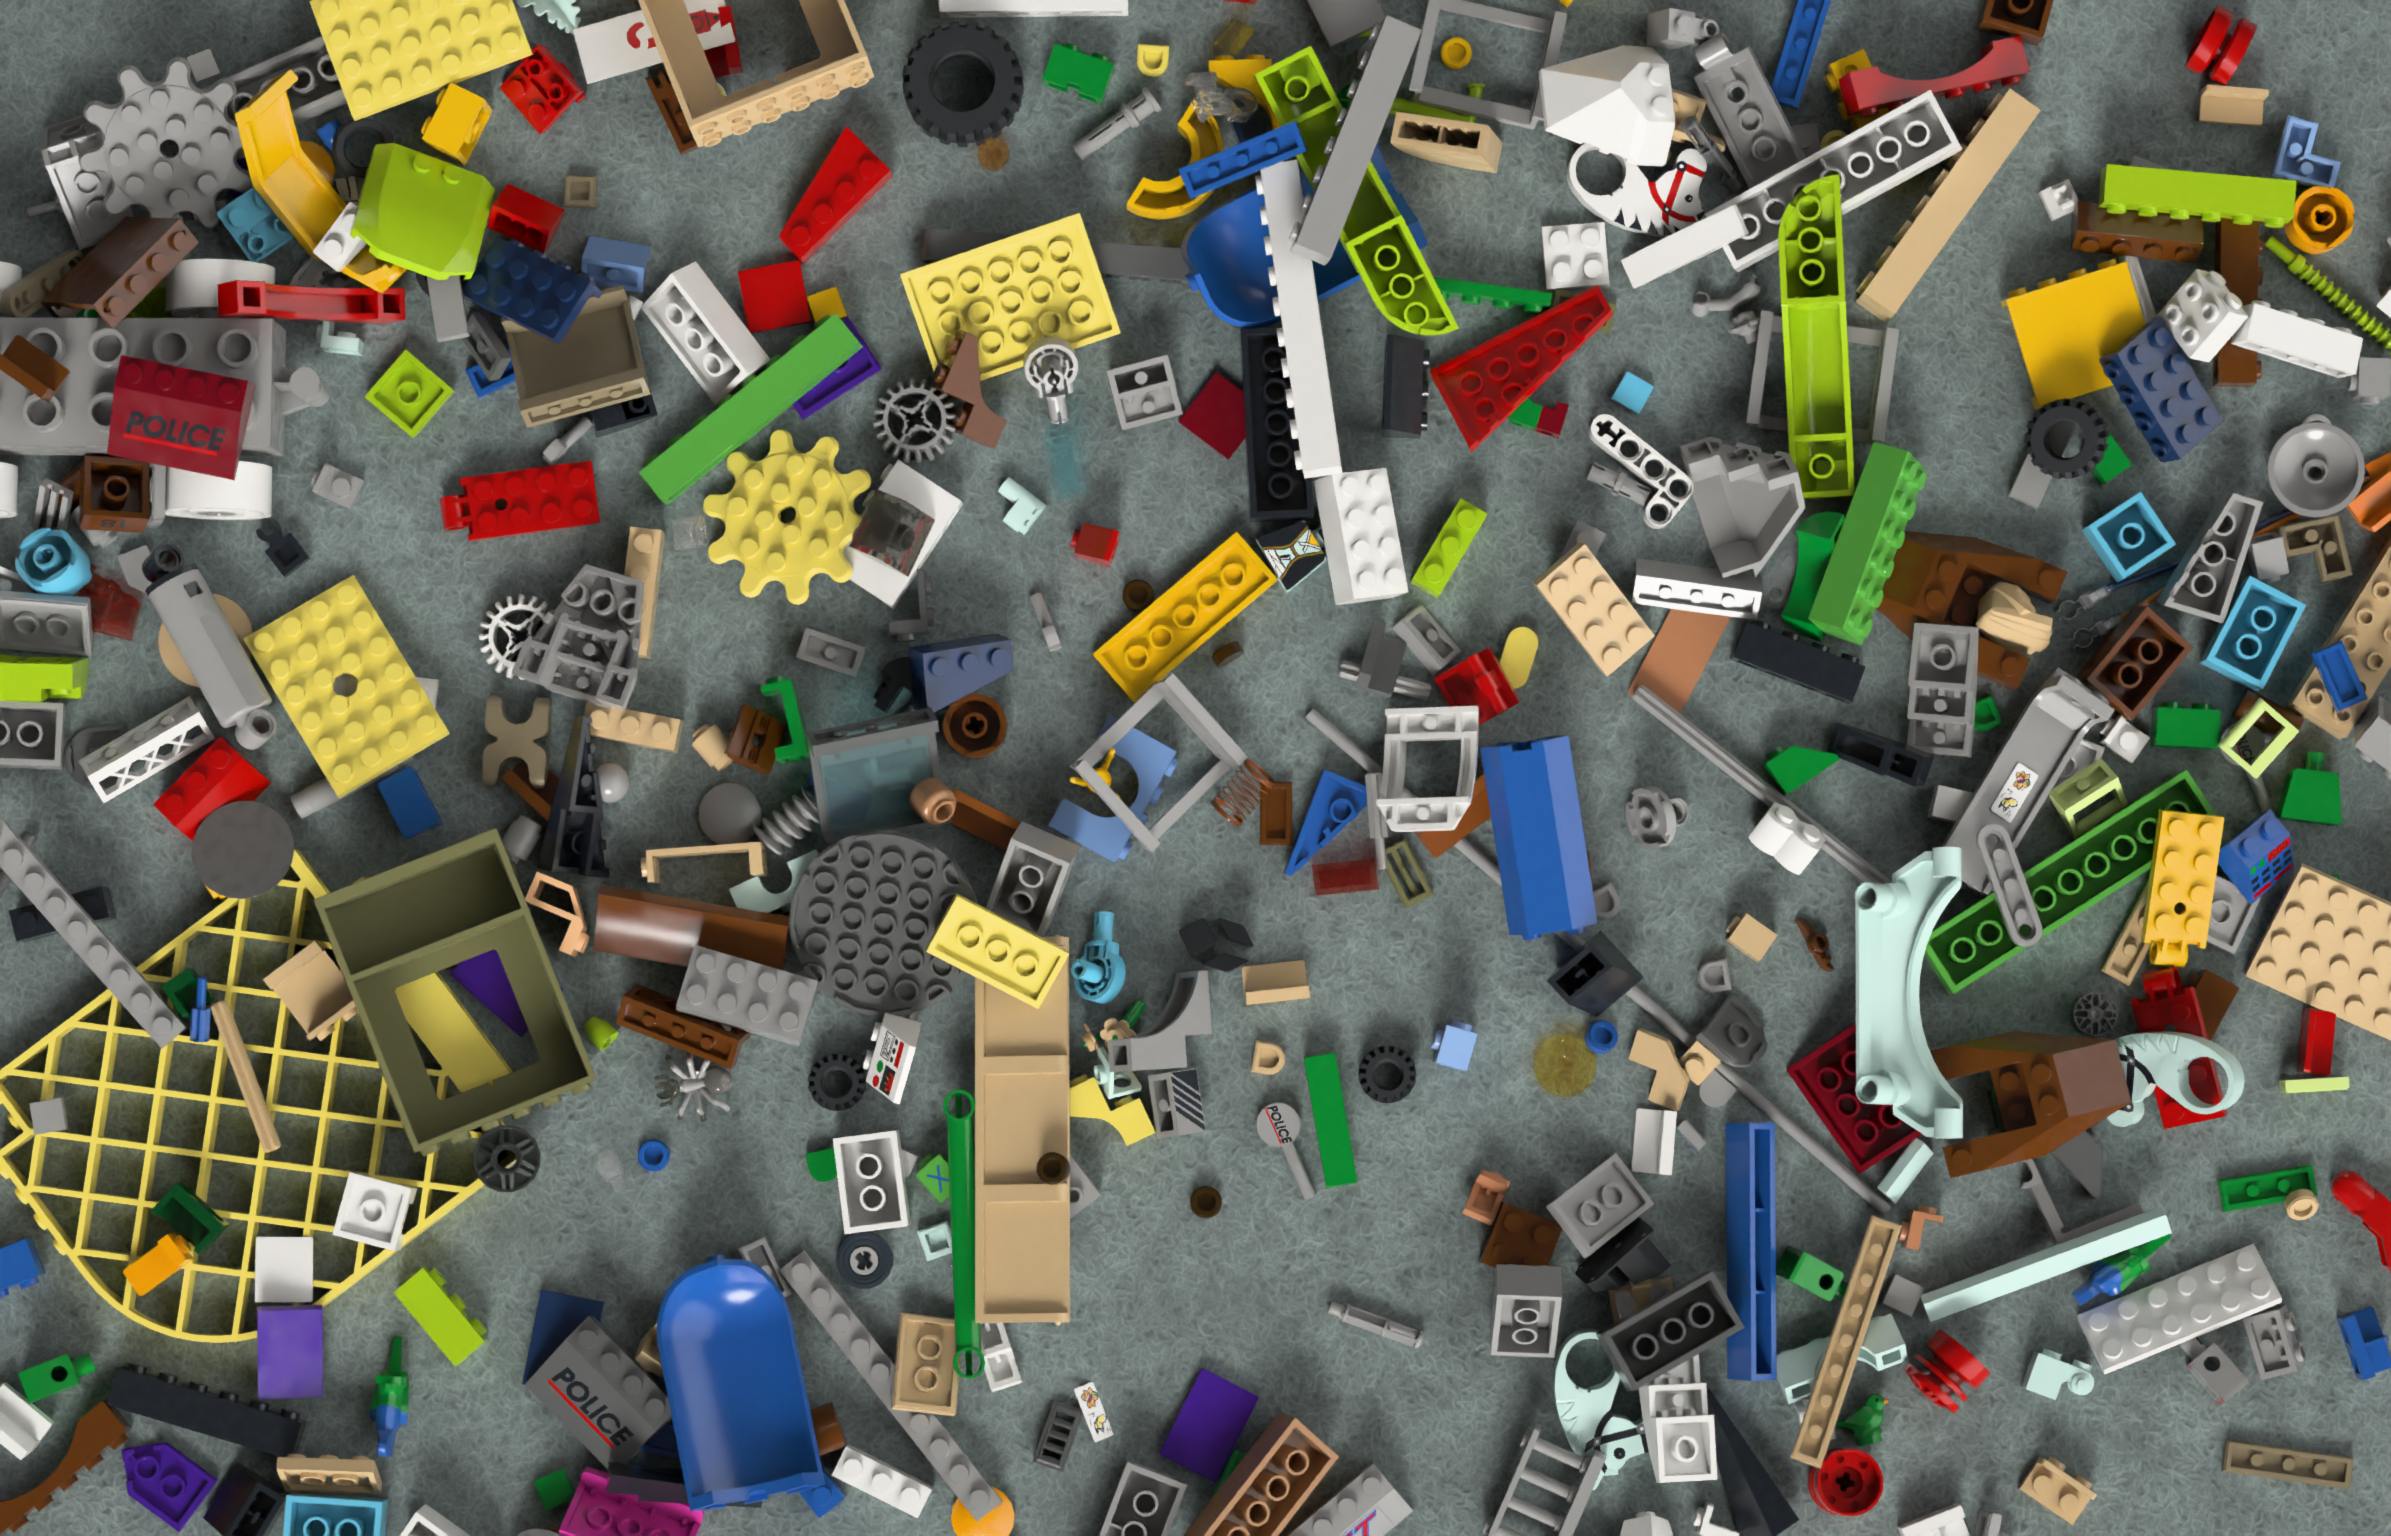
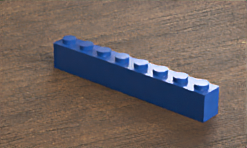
[1726,1123,1777,1381]

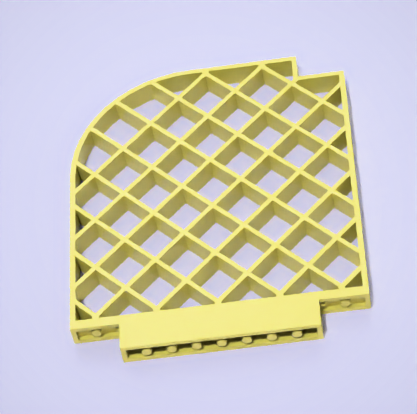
[0,849,516,1343]

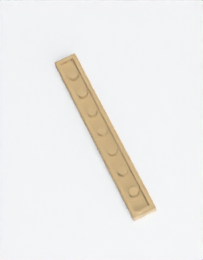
[1790,1215,1902,1469]

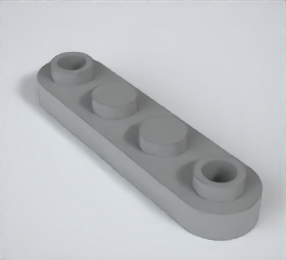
[1976,824,2043,947]

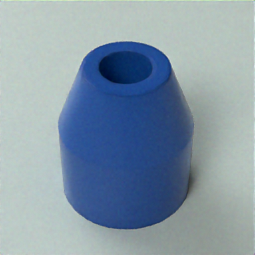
[316,119,349,150]

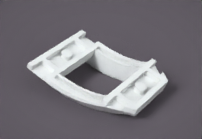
[1376,706,1479,832]

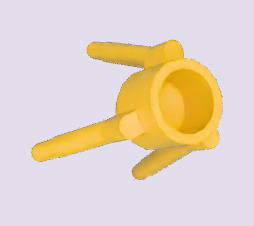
[1070,748,1120,798]

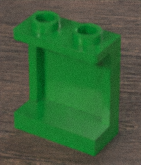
[760,675,810,765]

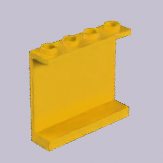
[2000,259,2146,410]

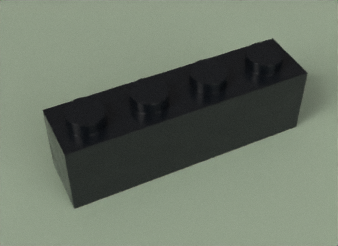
[1730,619,1865,704]

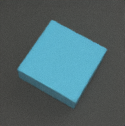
[1611,371,1654,415]

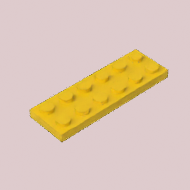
[1092,532,1278,703]

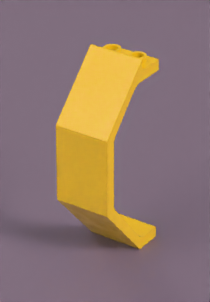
[235,69,407,294]

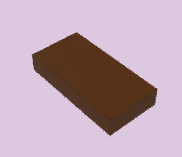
[1260,782,1292,846]

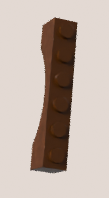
[0,1399,132,1536]

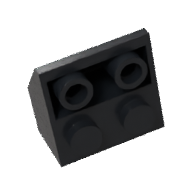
[588,380,658,438]
[1547,930,1643,1017]
[203,1463,289,1536]

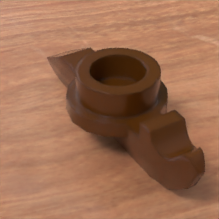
[1795,917,1834,972]

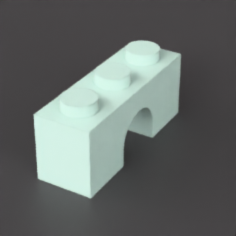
[729,849,819,914]

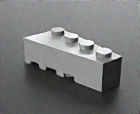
[2155,490,2263,624]

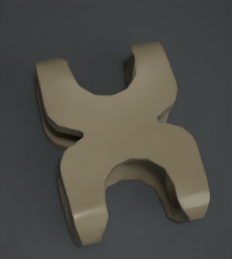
[482,694,552,789]

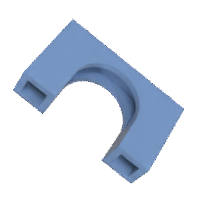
[1048,715,1179,864]

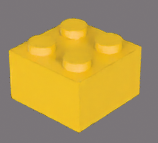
[421,82,493,166]

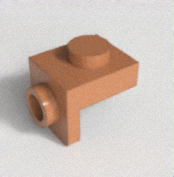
[1462,1170,1510,1226]
[1898,1205,1944,1250]

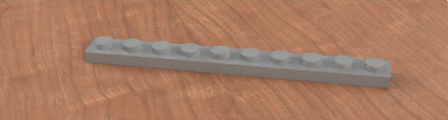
[0,815,188,1049]
[779,1250,1003,1522]

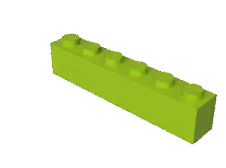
[2098,164,2297,228]

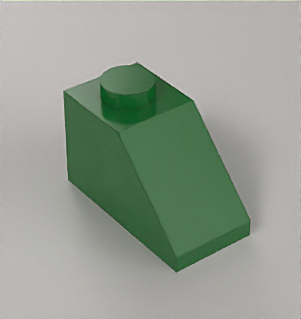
[1763,745,1840,796]

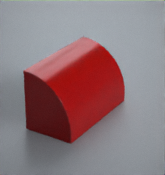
[487,184,565,253]

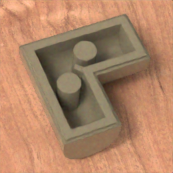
[2274,514,2353,583]

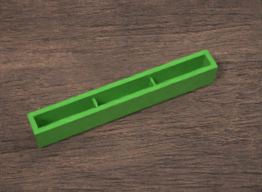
[639,313,863,505]

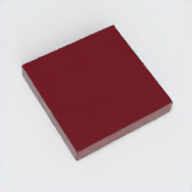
[1178,372,1245,460]

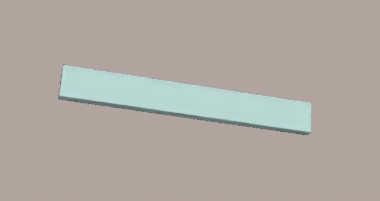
[1920,1207,2172,1322]

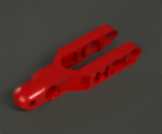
[2330,1170,2391,1272]

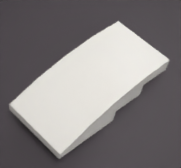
[1639,1354,1717,1483]

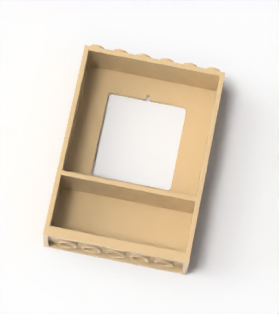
[638,0,874,148]

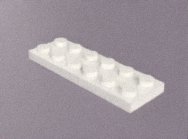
[2077,1243,2282,1375]

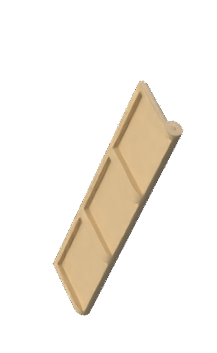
[975,935,1070,1325]

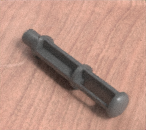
[1681,116,1742,193]

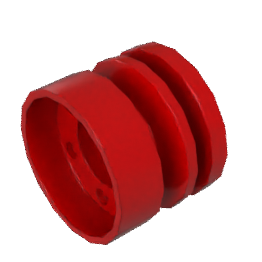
[1903,1329,1991,1414]
[1807,1448,1883,1516]

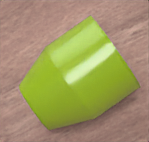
[584,1016,619,1051]

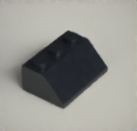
[1382,335,1430,439]

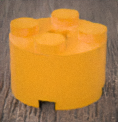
[2284,186,2355,255]

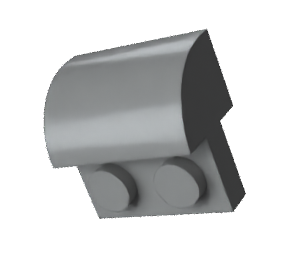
[1106,354,1183,430]

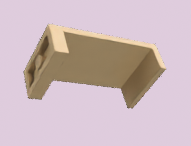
[641,842,768,885]

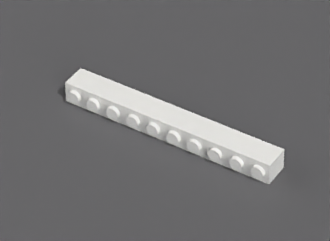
[1255,159,1343,478]

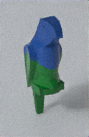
[2071,1234,2172,1306]
[370,1336,409,1457]

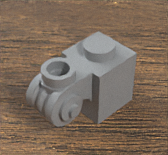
[1647,8,1719,49]

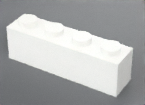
[2231,300,2363,378]

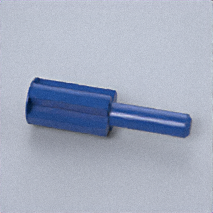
[190,976,211,1042]

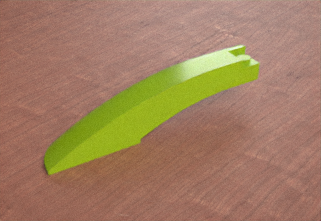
[1778,174,1855,501]

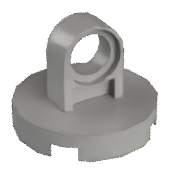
[1626,785,1689,850]

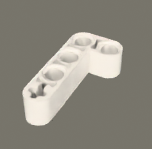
[1589,414,1693,529]

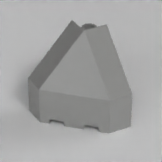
[1680,437,1805,578]

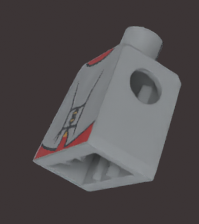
[2180,1337,2250,1406]

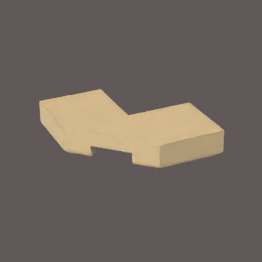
[1628,1028,1689,1111]

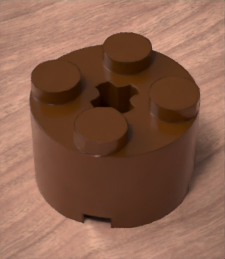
[943,693,1008,759]

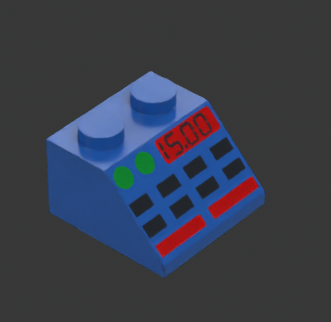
[2218,809,2294,904]

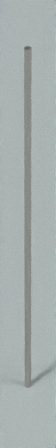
[1305,708,1892,1216]

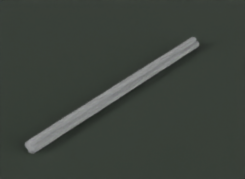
[1632,685,1892,884]

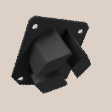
[1179,918,1253,973]
[1575,1217,1671,1292]

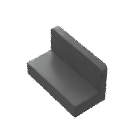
[1355,620,1407,697]

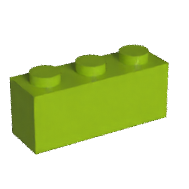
[1411,498,1488,599]
[393,1267,488,1366]

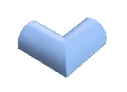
[2270,115,2341,188]

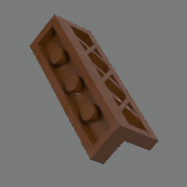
[616,984,751,1069]

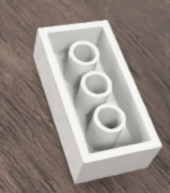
[1314,468,1408,605]

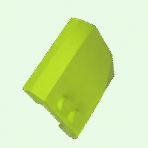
[350,143,495,280]

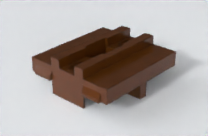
[724,704,787,775]

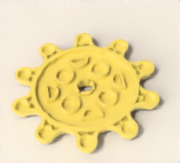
[703,429,876,605]

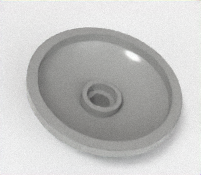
[2267,423,2365,517]

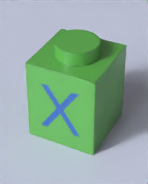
[915,1153,950,1203]

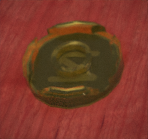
[1533,1034,1596,1097]

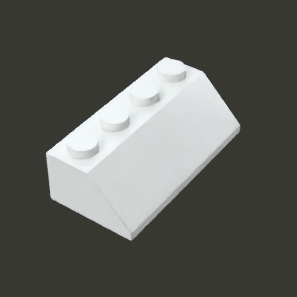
[641,261,770,405]

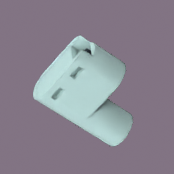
[998,477,1047,535]

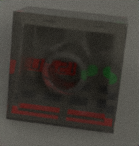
[849,489,935,577]

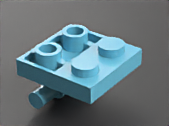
[216,187,294,262]

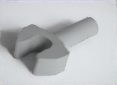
[542,416,593,466]
[1030,593,1062,652]

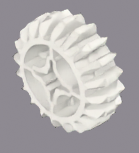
[479,594,554,680]

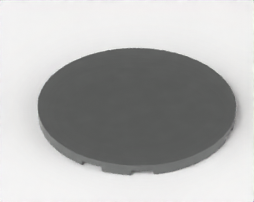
[789,829,978,1017]

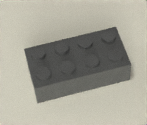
[1596,1271,1745,1391]

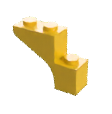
[1208,54,1280,130]

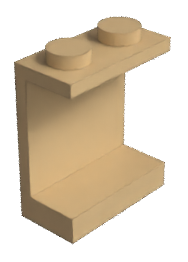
[263,940,358,1041]

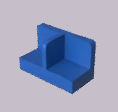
[377,766,443,839]
[2337,1307,2391,1380]

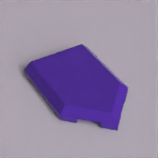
[121,1442,218,1532]

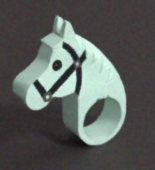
[2096,1031,2245,1127]
[1553,1329,1649,1490]

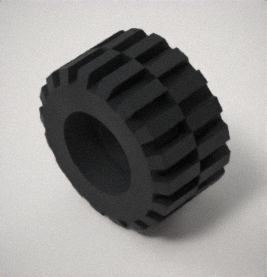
[2024,399,2109,479]

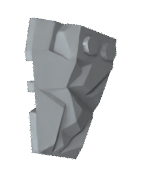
[512,564,644,709]

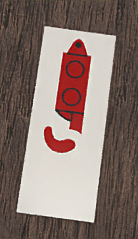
[573,0,735,84]

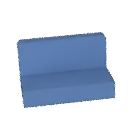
[581,236,651,293]

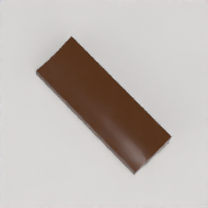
[593,885,790,971]

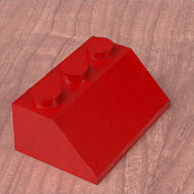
[153,736,271,841]

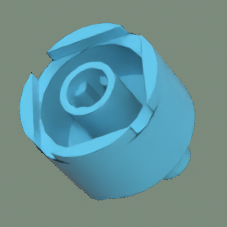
[15,527,92,596]

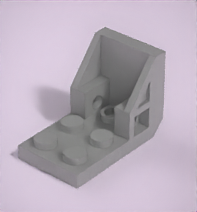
[41,114,136,250]

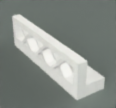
[78,696,215,803]

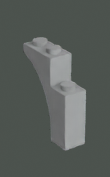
[1108,970,1212,1072]

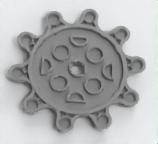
[78,57,253,228]

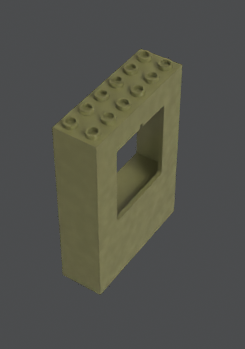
[314,828,597,1156]

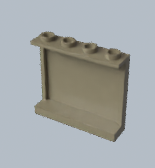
[500,285,650,428]

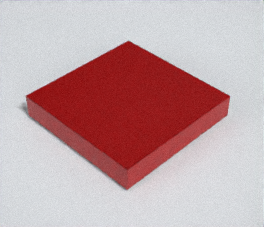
[738,260,812,334]

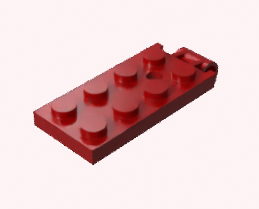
[439,460,600,542]
[2130,966,2228,1129]

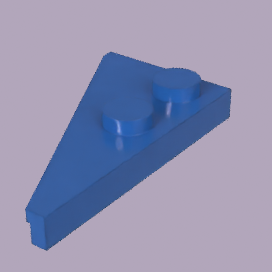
[1283,770,1367,876]

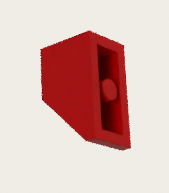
[1070,523,1120,568]

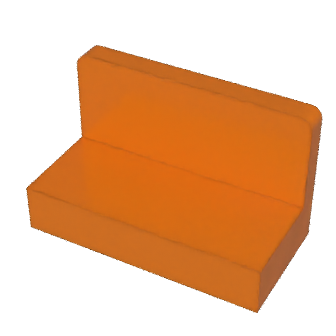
[2347,465,2391,532]

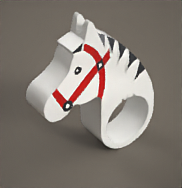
[1567,143,1707,237]

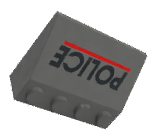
[525,1316,672,1469]

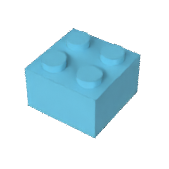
[2081,492,2176,583]

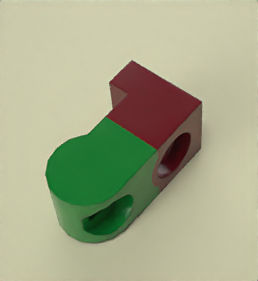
[1508,398,1569,439]

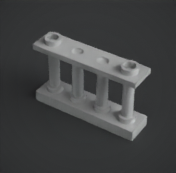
[1482,1423,1607,1536]

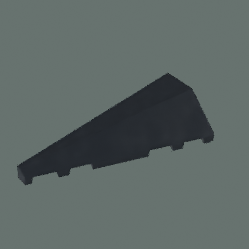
[537,714,610,878]
[1706,1385,1799,1536]

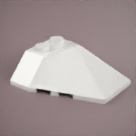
[1538,45,1676,167]

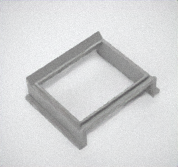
[1409,0,1567,130]
[1746,310,1899,444]
[1069,673,1248,853]

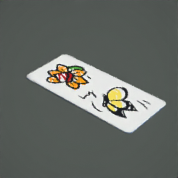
[1991,763,2038,823]
[1074,1381,1114,1442]

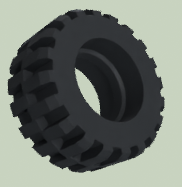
[902,21,1023,147]

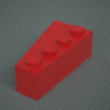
[778,126,893,264]

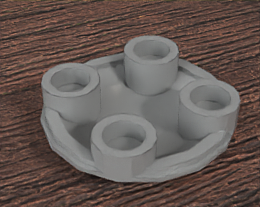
[698,783,761,845]

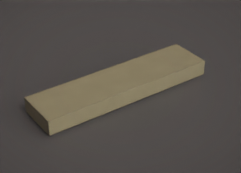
[2221,1439,2354,1490]

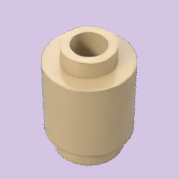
[692,724,733,772]

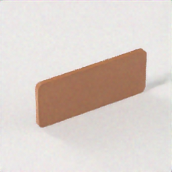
[1628,608,1731,713]

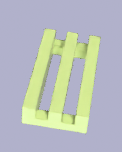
[2279,1077,2350,1093]

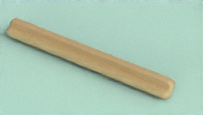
[211,1001,281,1152]

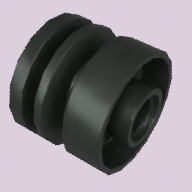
[473,1125,541,1192]

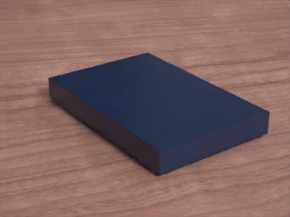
[522,1289,605,1385]

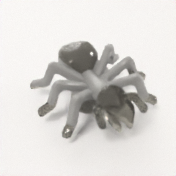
[654,1052,734,1122]

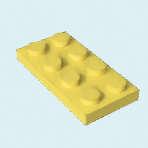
[925,893,1069,1009]

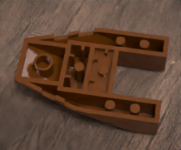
[1876,531,2068,691]
[1930,1031,2131,1178]

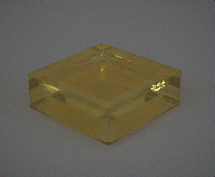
[1214,19,1254,56]

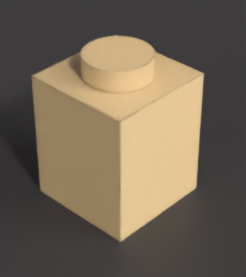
[1725,913,1778,962]

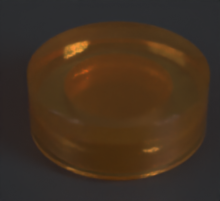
[978,139,1009,171]

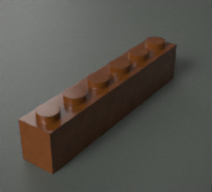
[2213,218,2264,387]

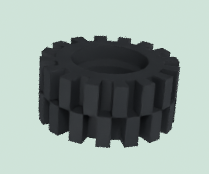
[1359,1046,1417,1103]
[808,1054,867,1111]

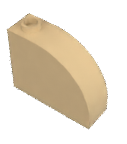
[1390,112,1503,173]

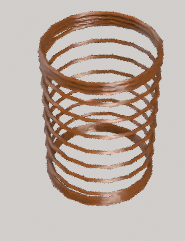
[1211,759,1276,826]

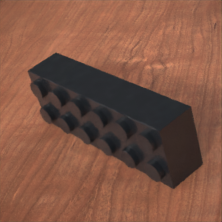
[1239,327,1314,523]

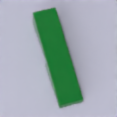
[1304,1053,1358,1189]

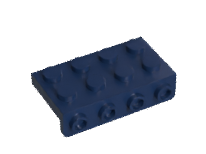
[462,236,602,344]
[2099,316,2224,462]

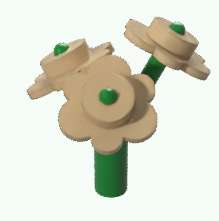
[1081,999,1146,1054]

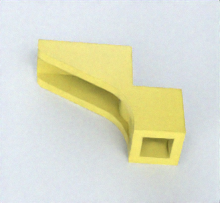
[1070,1074,1156,1146]

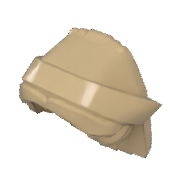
[1976,581,2053,655]

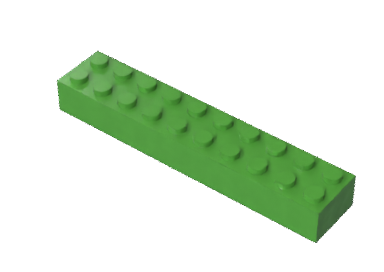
[1924,770,2216,995]

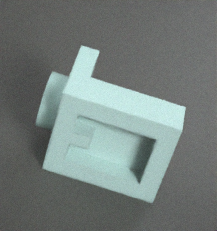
[316,321,364,356]

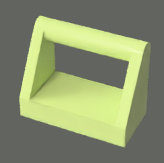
[2217,698,2299,779]
[2049,758,2128,839]

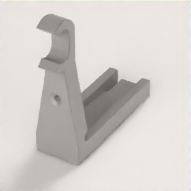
[2012,1159,2144,1246]

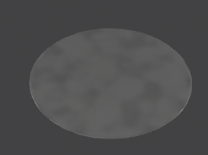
[192,801,294,899]

